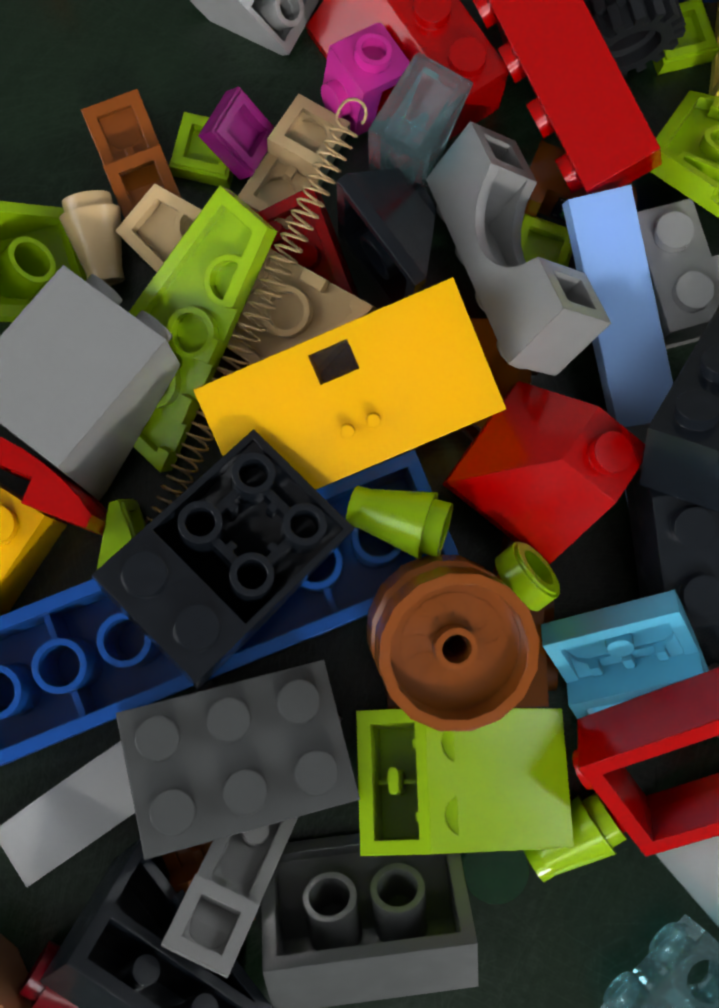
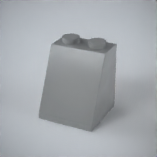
[0,265,181,501]

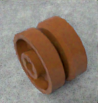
[367,555,540,731]

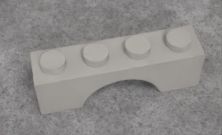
[426,121,611,376]

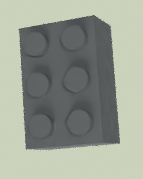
[116,660,360,860]

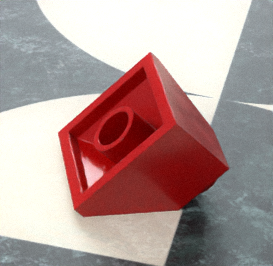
[442,381,645,564]

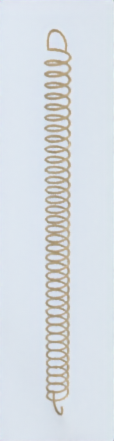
[145,97,368,525]

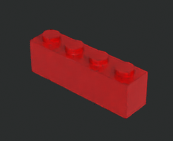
[473,0,662,195]

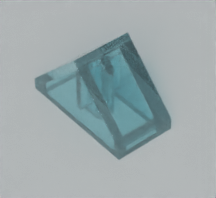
[368,52,473,190]

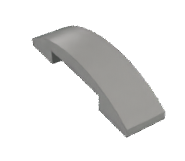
[0,681,216,887]
[161,717,343,978]

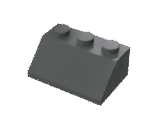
[261,833,479,1008]

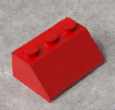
[306,0,509,168]

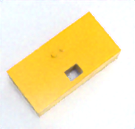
[193,277,506,490]

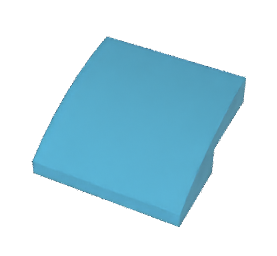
[541,589,709,719]

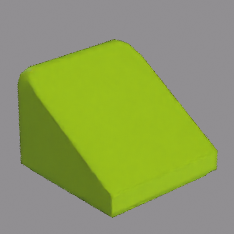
[97,498,146,570]

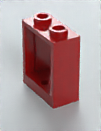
[572,667,719,857]

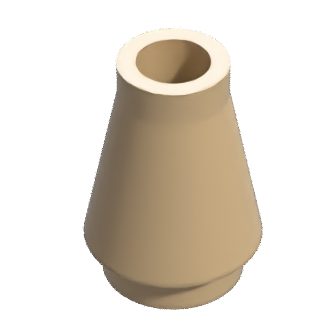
[59,190,125,286]

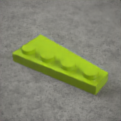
[129,185,277,473]

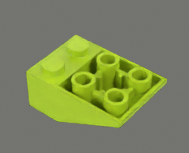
[356,708,574,856]

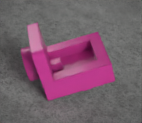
[321,23,412,138]

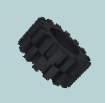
[584,0,686,78]

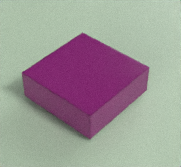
[198,86,275,180]

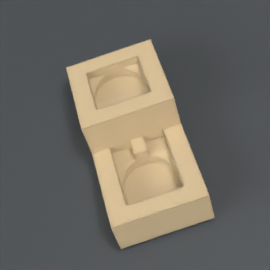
[238,94,350,230]

